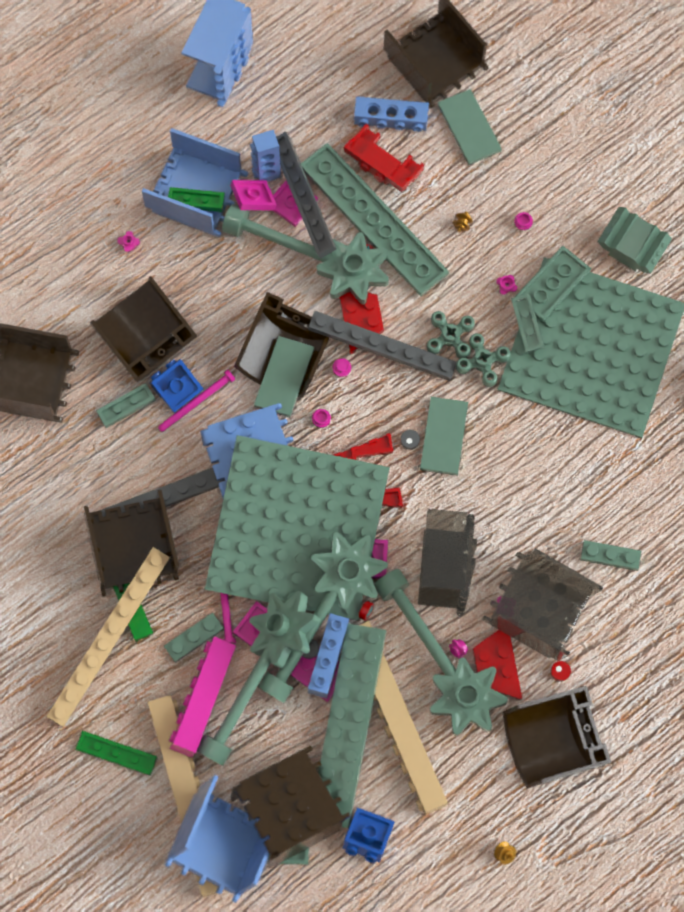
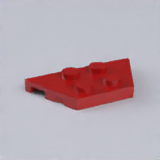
[339,291,384,354]
[473,624,522,700]

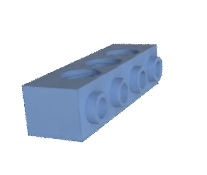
[354,96,429,132]
[250,130,281,182]
[308,613,349,699]

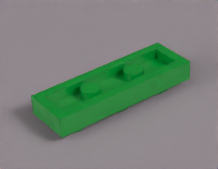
[168,187,225,212]

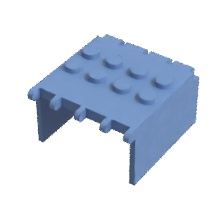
[181,0,253,107]
[142,128,249,237]
[200,403,294,498]
[165,775,269,903]

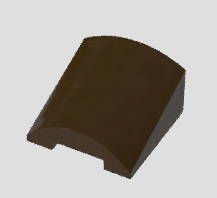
[90,276,197,382]
[234,292,329,397]
[503,686,612,789]

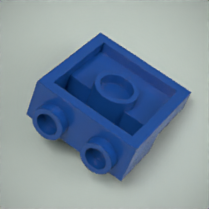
[149,359,204,413]
[342,807,395,863]

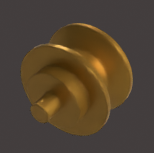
[452,211,473,232]
[494,842,516,865]

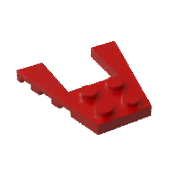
[334,433,403,508]

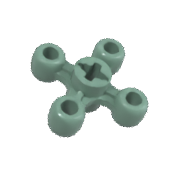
[426,311,475,359]
[456,333,511,387]

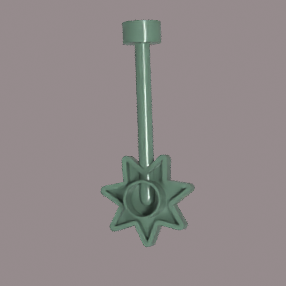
[222,204,389,304]
[257,532,388,703]
[374,569,508,736]
[197,591,320,766]

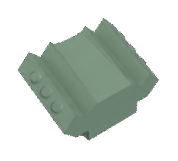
[597,207,672,274]

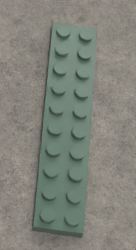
[301,143,449,296]
[318,624,387,828]

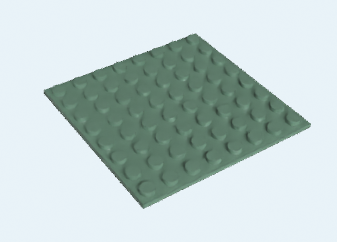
[498,257,684,438]
[205,435,390,620]

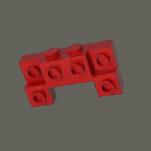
[344,124,425,192]

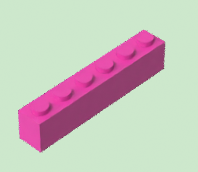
[169,636,236,758]

